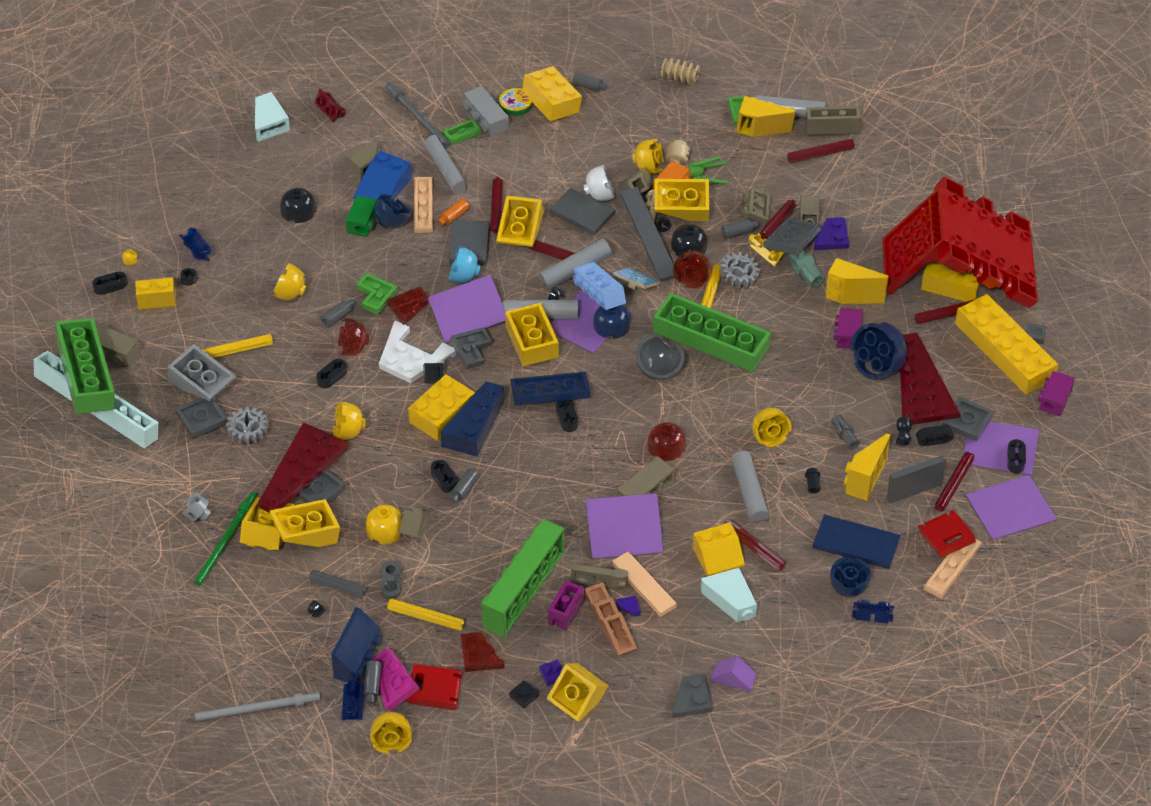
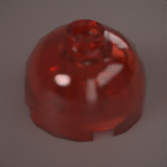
[673,250,711,288]
[338,318,369,356]
[647,422,686,461]

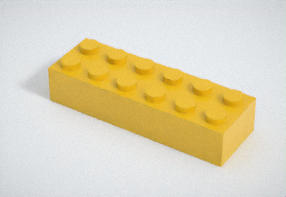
[955,294,1058,395]

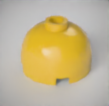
[633,138,664,174]
[272,263,307,301]
[333,402,366,441]
[752,407,792,447]
[365,504,403,545]
[370,712,412,754]

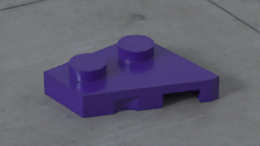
[814,217,849,250]

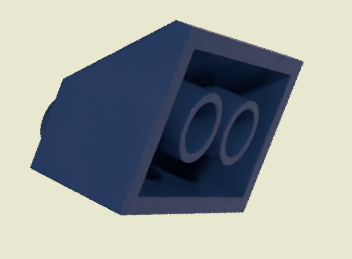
[331,607,382,685]

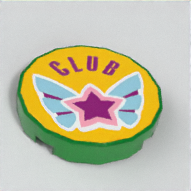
[498,87,533,116]

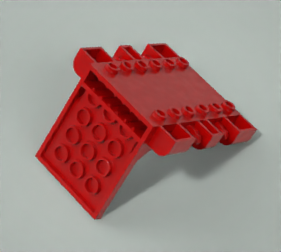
[882,176,1038,308]

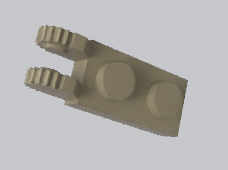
[571,564,628,589]

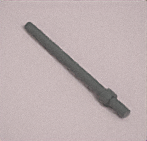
[385,83,451,148]

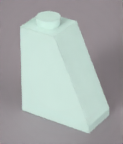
[255,92,290,142]
[701,568,757,622]

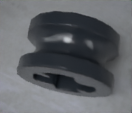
[180,268,197,286]

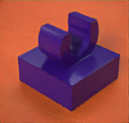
[539,659,563,686]

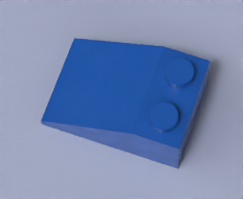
[353,151,412,200]

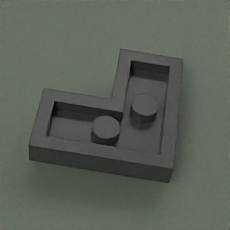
[449,327,492,369]

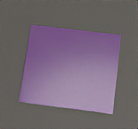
[428,274,505,343]
[550,289,631,353]
[964,422,1039,475]
[966,475,1057,540]
[586,493,664,559]

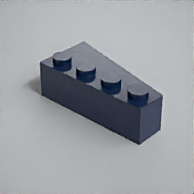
[440,381,504,457]

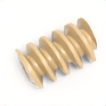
[661,57,700,85]

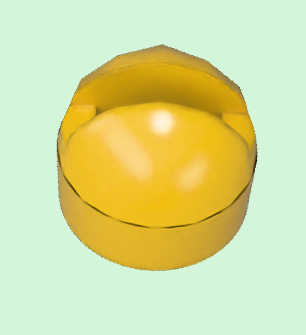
[122,249,138,265]

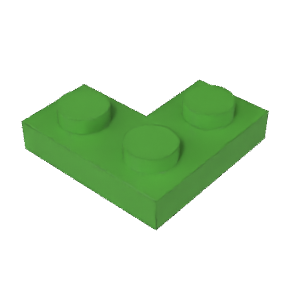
[356,273,398,315]

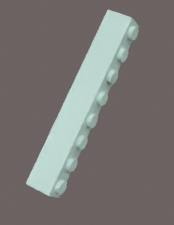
[34,350,158,449]

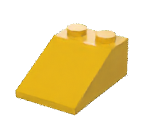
[654,179,709,221]
[496,196,543,247]
[826,258,888,304]
[844,433,891,501]
[240,497,295,550]
[270,499,340,547]

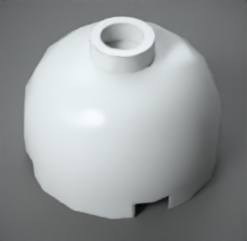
[584,165,615,202]

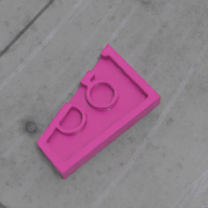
[373,648,419,711]

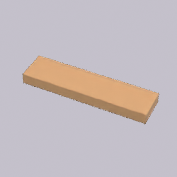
[414,177,433,233]
[924,539,982,599]
[612,552,677,617]

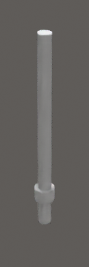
[195,692,320,721]

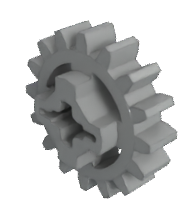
[719,252,760,288]
[226,407,269,445]

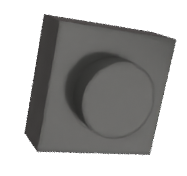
[1026,323,1046,344]

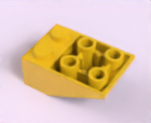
[736,96,796,137]

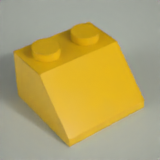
[135,277,176,310]
[693,522,745,577]
[546,663,609,722]

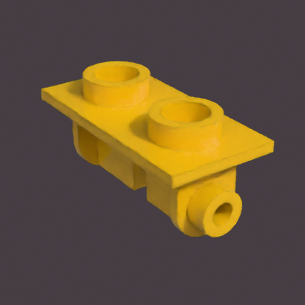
[749,233,785,266]

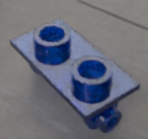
[179,227,211,261]
[852,600,894,624]
[341,677,364,720]

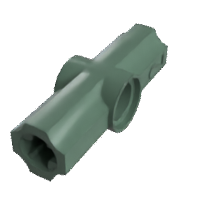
[784,249,824,288]

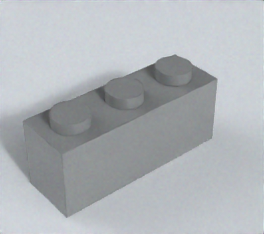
[463,86,509,137]

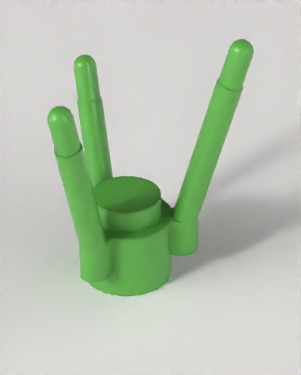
[688,156,728,184]

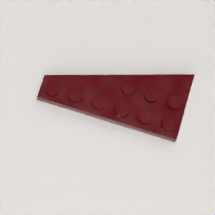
[900,332,961,425]
[258,422,349,513]

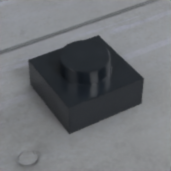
[423,363,444,383]
[509,680,539,709]

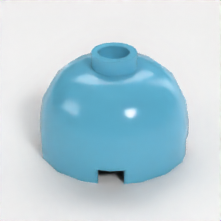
[449,246,480,284]

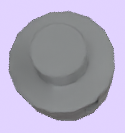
[181,492,211,522]

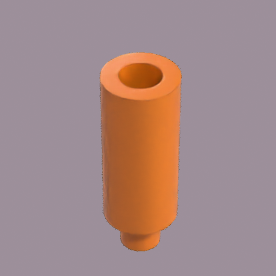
[438,198,470,226]

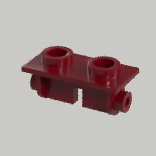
[315,88,346,123]

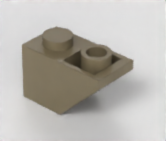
[347,140,379,180]
[617,167,653,194]
[800,196,819,224]
[399,504,434,538]

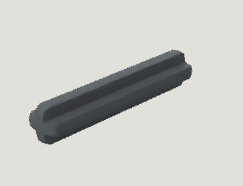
[309,570,366,597]

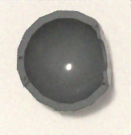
[636,334,685,380]

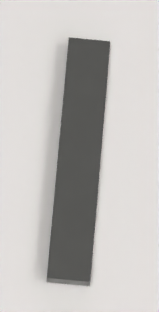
[620,187,678,282]

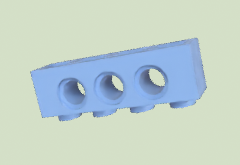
[573,262,626,310]

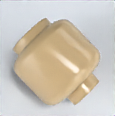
[665,140,690,166]

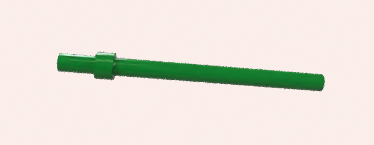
[194,492,257,585]

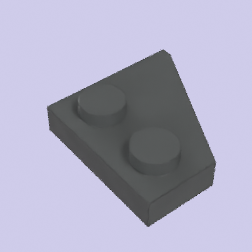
[672,674,712,718]

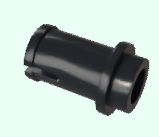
[805,467,820,494]

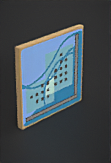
[613,268,660,290]

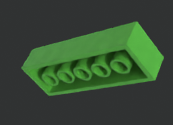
[653,293,771,372]
[55,318,115,414]
[481,519,564,638]

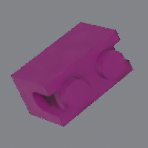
[833,308,863,349]
[1037,371,1075,417]
[548,580,584,631]

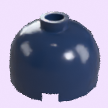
[374,194,411,228]
[593,305,630,339]
[830,557,871,598]

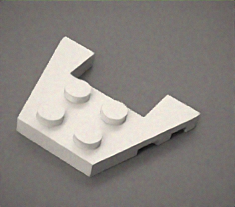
[379,321,457,383]

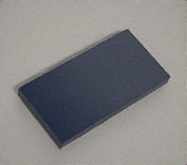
[510,371,591,405]
[813,514,901,569]

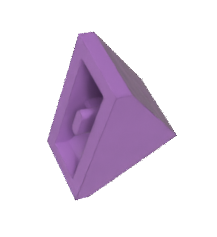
[711,656,756,692]

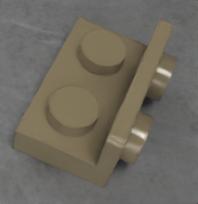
[740,187,770,225]

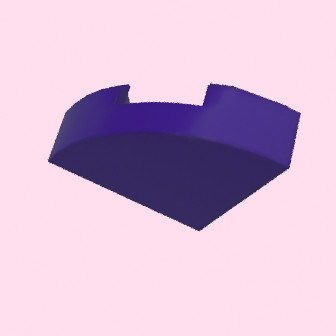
[616,596,640,616]

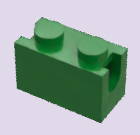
[345,195,377,237]

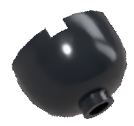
[280,188,316,223]
[671,224,707,260]

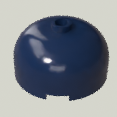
[851,322,907,380]

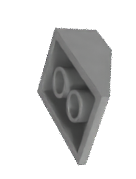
[168,344,236,401]

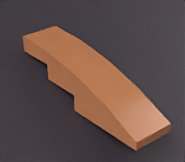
[584,582,637,656]

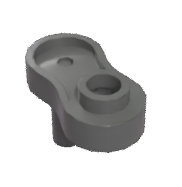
[381,560,401,600]

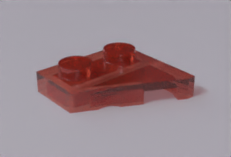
[387,286,429,325]
[460,632,504,672]

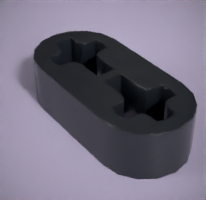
[92,271,128,295]
[316,359,347,388]
[556,400,578,432]
[916,425,954,446]
[1007,439,1026,474]
[431,460,457,493]

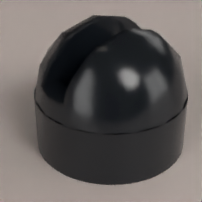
[655,217,670,232]
[548,287,563,300]
[896,417,912,432]
[895,429,911,446]
[308,600,326,617]

